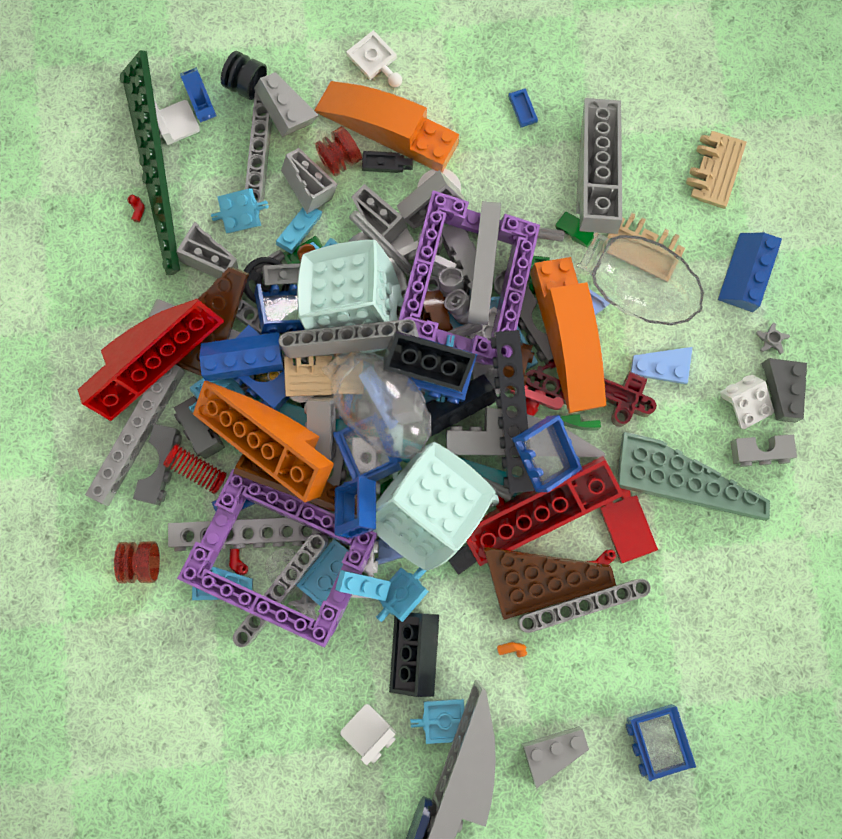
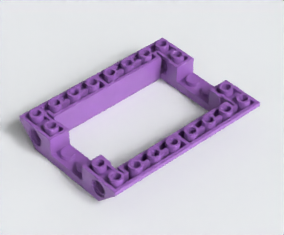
[399,190,540,365]
[177,469,377,648]

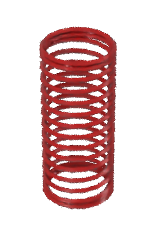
[163,444,227,494]

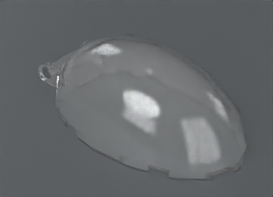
[576,232,704,326]
[322,351,431,459]

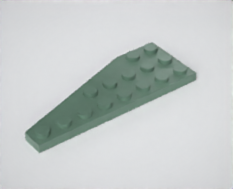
[617,432,770,521]

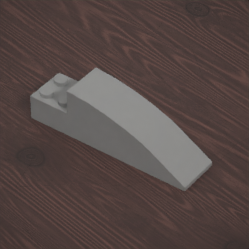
[576,98,622,234]
[446,407,605,457]
[423,680,496,839]

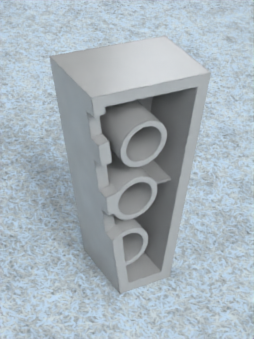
[441,225,476,298]

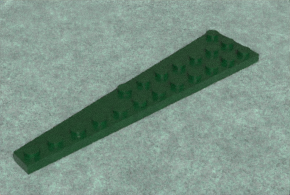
[120,50,180,275]

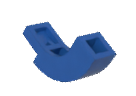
[180,67,217,123]

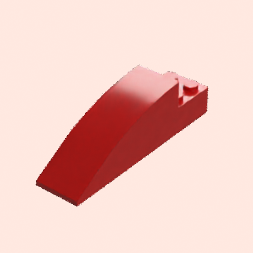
[77,299,224,421]
[466,456,624,566]

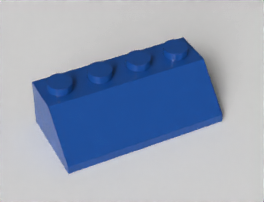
[718,232,782,313]
[199,332,284,381]

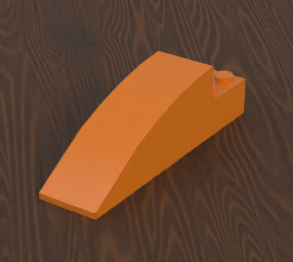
[314,81,459,173]
[530,257,606,413]
[193,381,334,502]

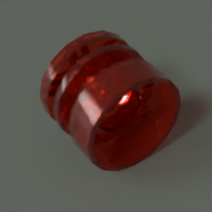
[315,126,362,177]
[114,541,160,584]

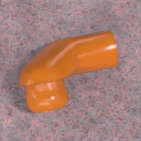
[497,642,527,658]

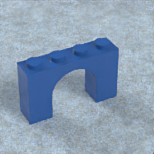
[232,325,295,411]

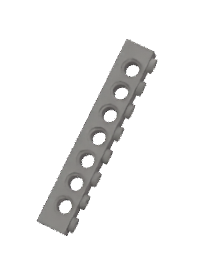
[85,365,185,506]
[168,518,328,551]

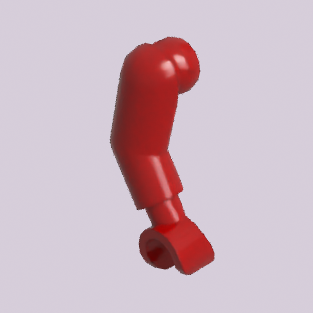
[587,549,616,565]

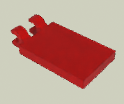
[600,488,658,564]

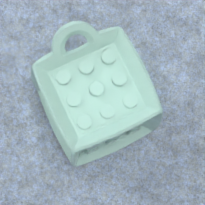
[297,239,404,357]
[373,442,499,570]

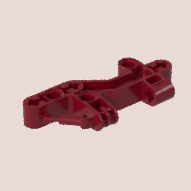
[525,360,657,427]

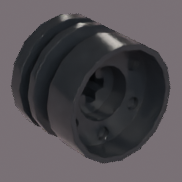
[220,51,267,100]

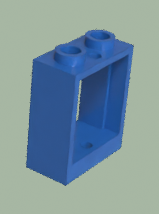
[335,476,376,539]

